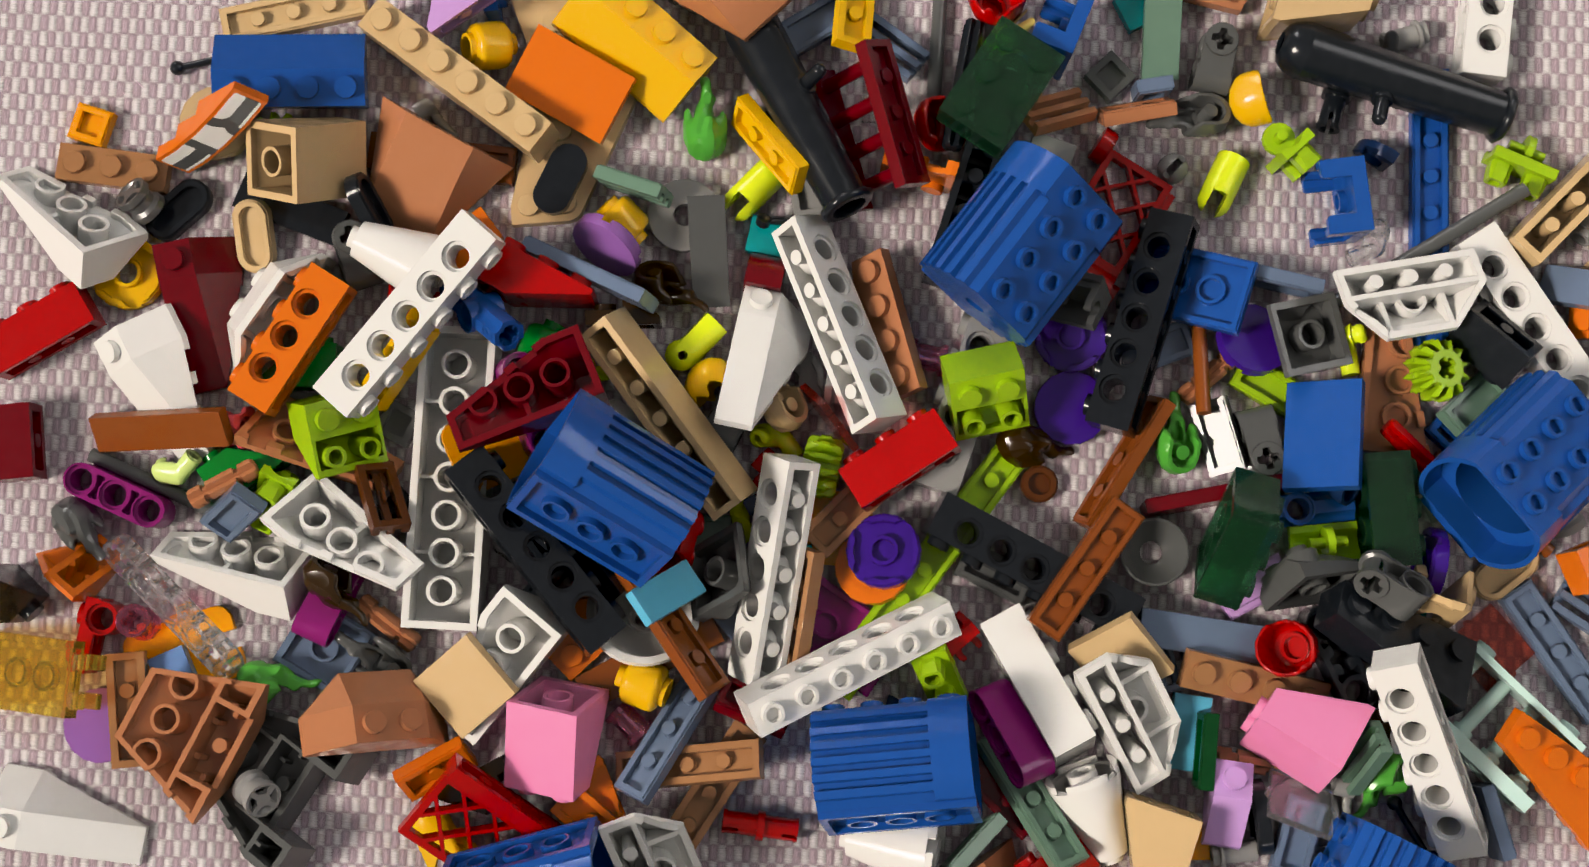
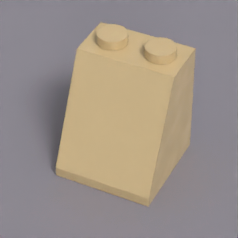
[1256,0,1379,41]
[245,117,367,204]
[1123,789,1203,867]

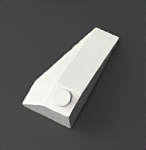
[0,166,149,289]
[714,285,811,431]
[94,303,214,459]
[260,473,424,591]
[150,532,313,621]
[445,584,568,746]
[0,763,149,865]

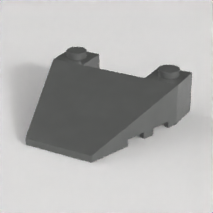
[216,709,379,867]

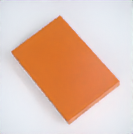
[505,24,638,145]

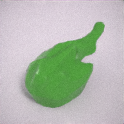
[683,77,728,161]
[1154,391,1202,475]
[236,660,322,704]
[1352,753,1410,819]

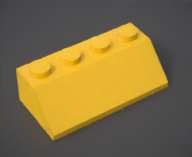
[551,0,718,123]

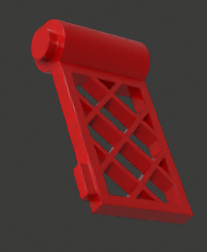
[1087,149,1175,306]

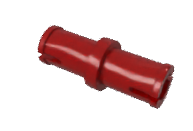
[721,808,799,843]

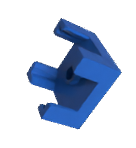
[1019,0,1094,81]
[1300,155,1375,248]

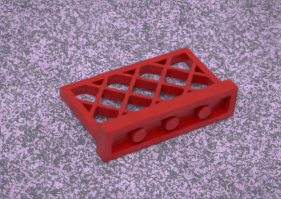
[398,752,562,862]

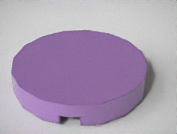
[572,213,642,276]
[63,687,111,763]

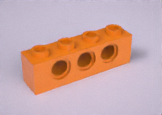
[227,262,358,418]

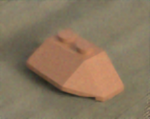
[298,669,449,758]

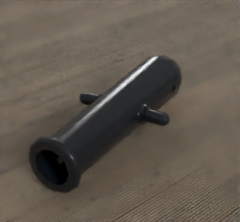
[724,15,873,222]
[1275,21,1519,143]

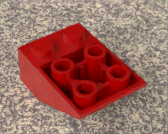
[476,236,599,309]

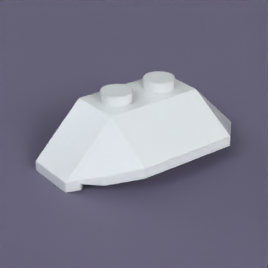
[1332,248,1487,342]
[227,253,336,369]
[1073,652,1181,795]
[598,812,703,867]

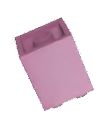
[504,675,609,803]
[1239,688,1376,794]

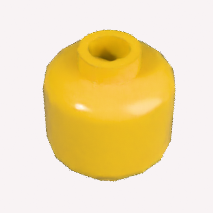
[460,21,518,71]
[595,195,649,244]
[614,664,674,712]

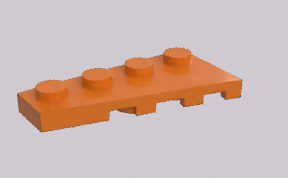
[1494,708,1589,851]

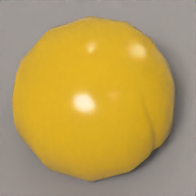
[1229,70,1272,127]
[684,357,727,408]

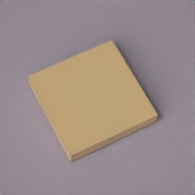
[1067,611,1175,679]
[413,632,520,739]

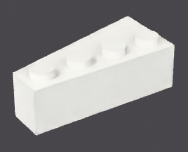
[980,603,1099,768]

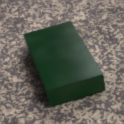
[1191,711,1220,791]

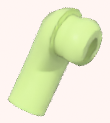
[151,449,202,485]

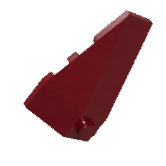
[152,237,244,395]
[446,324,610,453]

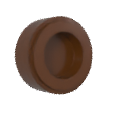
[1019,465,1058,503]

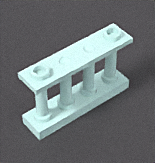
[1448,640,1587,813]

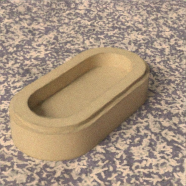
[232,198,277,273]
[1472,554,1540,601]

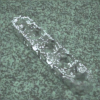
[102,533,244,679]

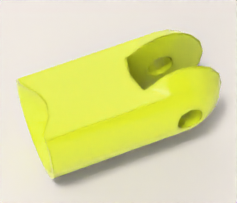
[1197,150,1250,218]
[725,159,783,221]
[665,313,727,371]

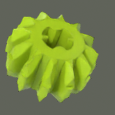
[1402,339,1470,403]
[803,434,845,498]

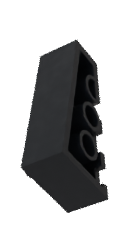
[1313,580,1478,718]

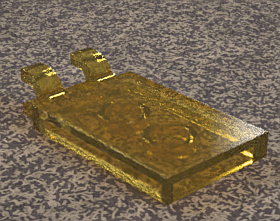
[0,631,107,718]

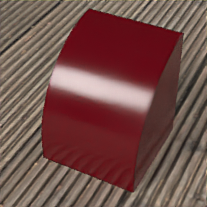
[743,252,786,292]

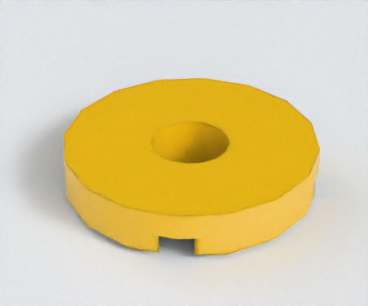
[93,241,162,311]

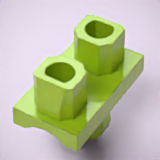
[1261,122,1322,183]
[1481,135,1560,202]
[250,464,301,535]
[1287,521,1361,559]
[910,643,968,699]

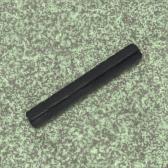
[942,18,985,153]

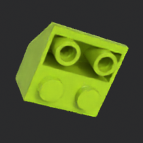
[940,341,1030,441]
[286,394,388,480]

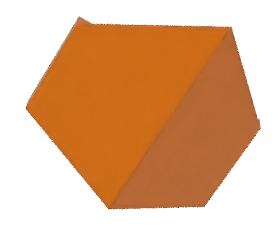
[35,534,128,602]

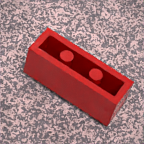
[0,281,107,380]
[838,408,962,512]

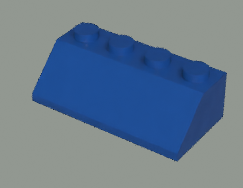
[211,34,369,110]

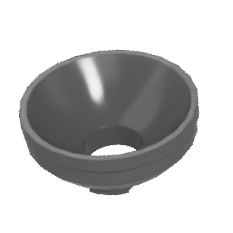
[1120,518,1189,586]

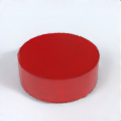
[1087,127,1119,165]

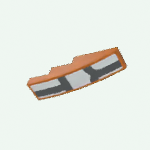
[155,81,269,173]

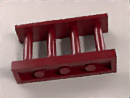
[806,39,931,212]

